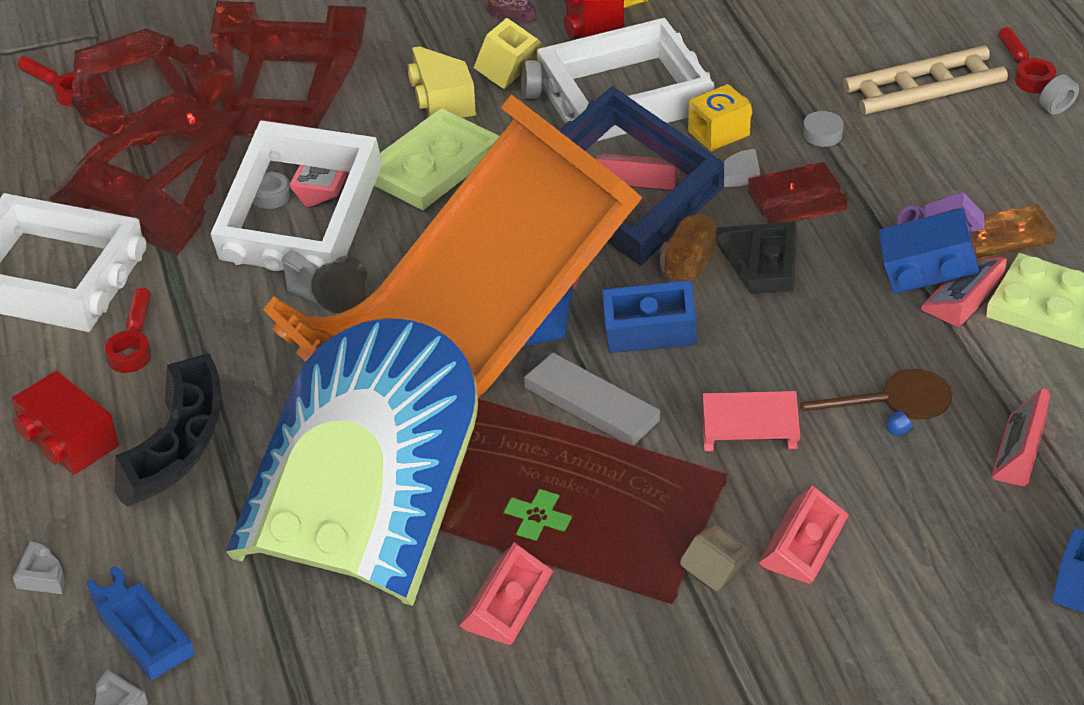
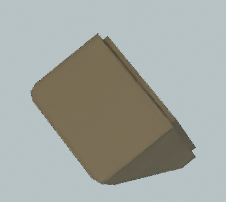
[680,524,752,591]

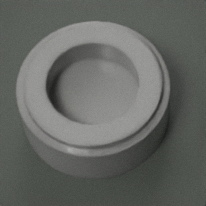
[521,60,542,99]
[1039,74,1079,115]
[803,111,844,147]
[252,172,291,209]

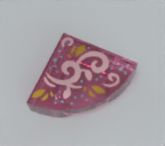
[487,0,536,23]

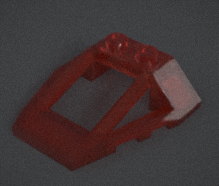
[210,1,367,137]
[71,28,234,146]
[50,93,238,255]

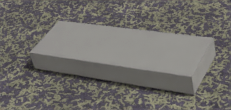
[524,353,660,447]

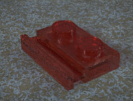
[748,162,848,224]

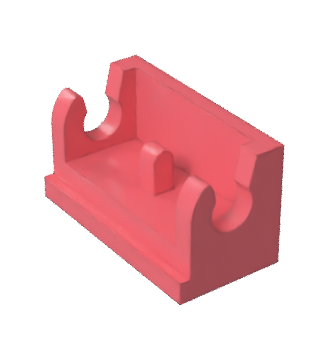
[702,391,800,452]

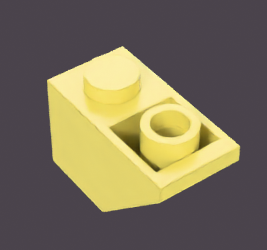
[473,18,544,89]
[407,46,476,118]

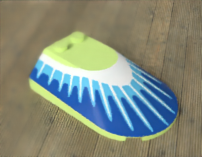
[226,318,478,606]

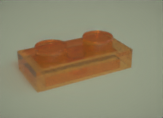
[971,204,1056,258]

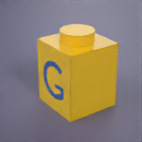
[688,84,752,152]

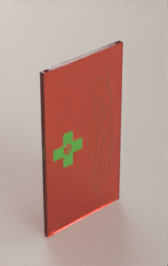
[439,399,727,604]

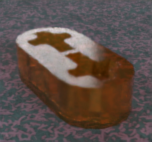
[665,214,717,281]

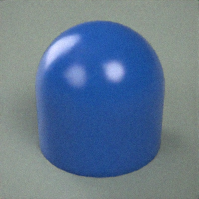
[886,409,914,436]

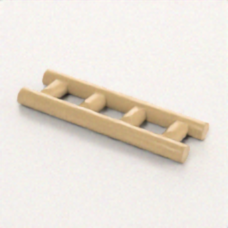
[843,45,1008,115]

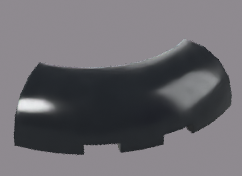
[114,353,221,507]

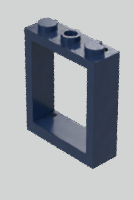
[560,86,724,266]

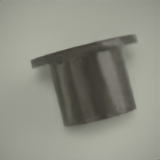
[311,256,367,313]

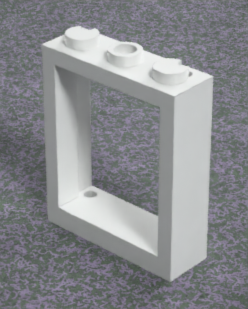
[537,18,715,141]
[211,120,382,279]
[0,193,146,332]

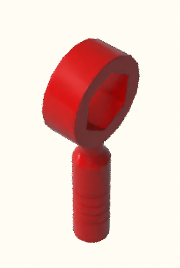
[998,27,1056,94]
[18,56,94,107]
[105,287,151,373]

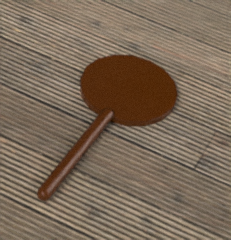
[800,369,952,419]

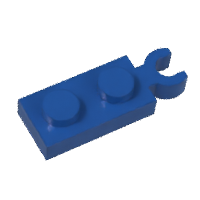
[87,566,195,680]

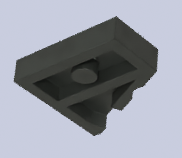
[715,221,798,293]

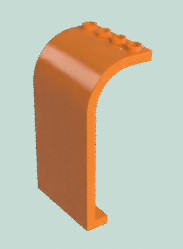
[263,94,643,398]

